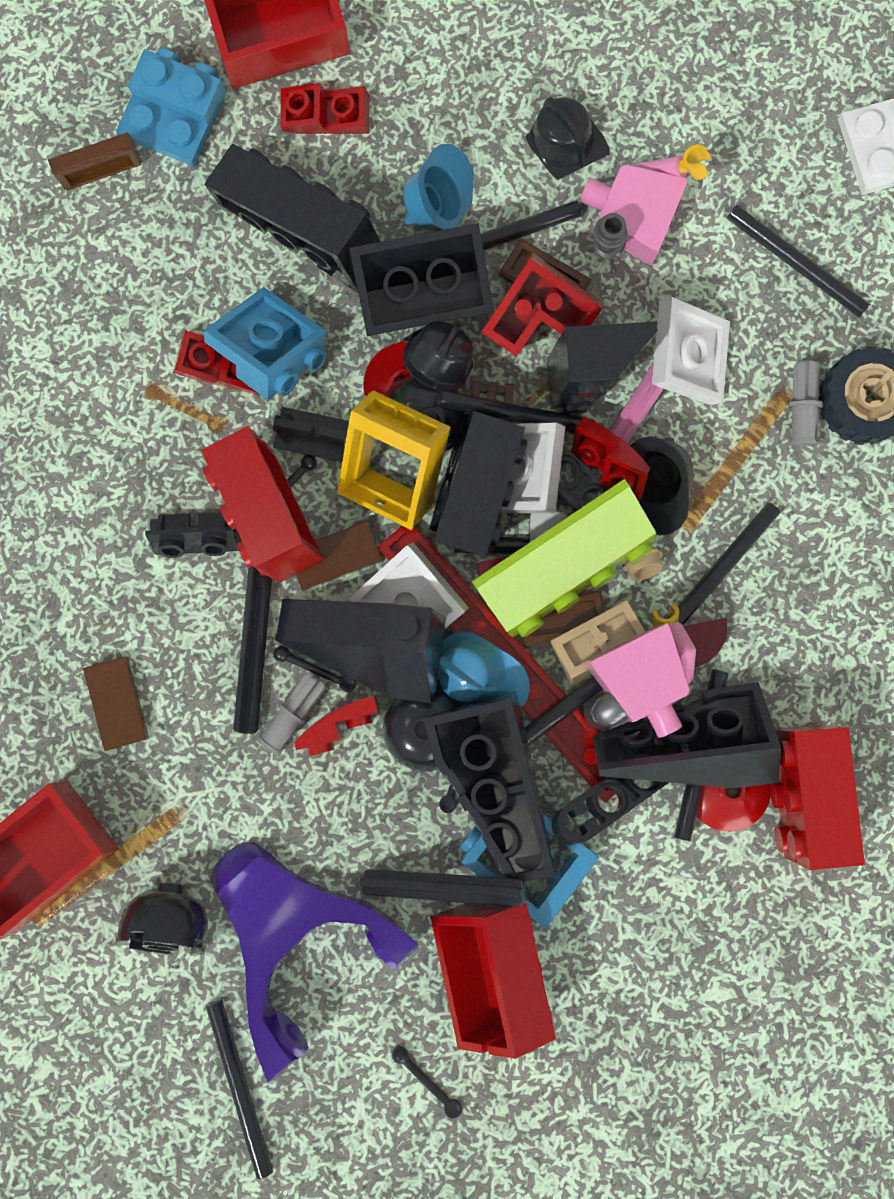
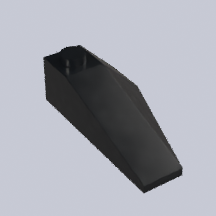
[275,599,446,704]
[592,682,781,788]
[424,691,555,882]

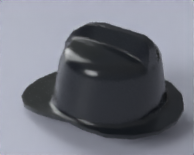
[526,96,610,180]
[402,321,473,391]
[630,436,693,536]

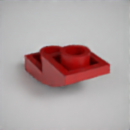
[280,83,369,134]
[172,330,259,395]
[571,416,650,502]
[294,695,380,756]

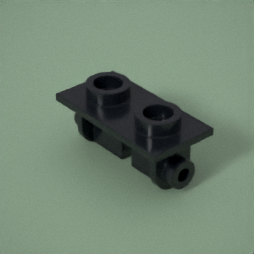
[273,407,349,462]
[145,512,238,558]

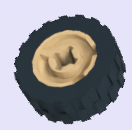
[819,347,894,445]

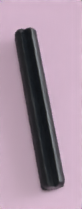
[233,567,272,734]
[360,869,527,907]

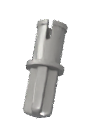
[788,360,823,446]
[257,673,327,755]

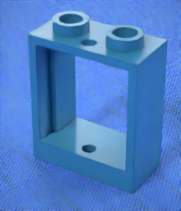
[459,812,599,929]

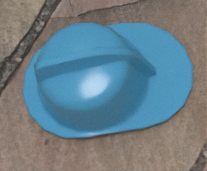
[403,143,474,230]
[438,632,530,708]

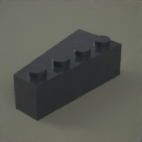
[204,143,381,293]

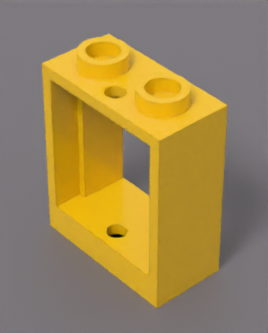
[337,391,451,530]

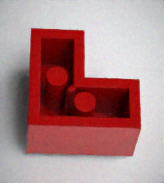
[481,253,603,357]

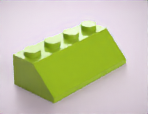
[472,479,656,638]

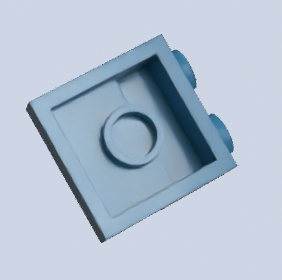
[116,48,226,167]
[204,287,327,400]

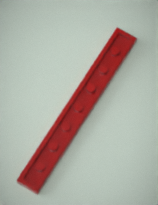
[377,525,616,803]

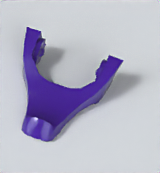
[211,842,419,1082]

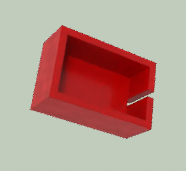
[204,0,350,89]
[201,426,325,583]
[770,724,865,870]
[0,781,120,940]
[430,902,556,1059]

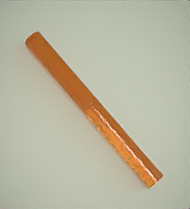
[681,391,790,534]
[32,808,181,927]

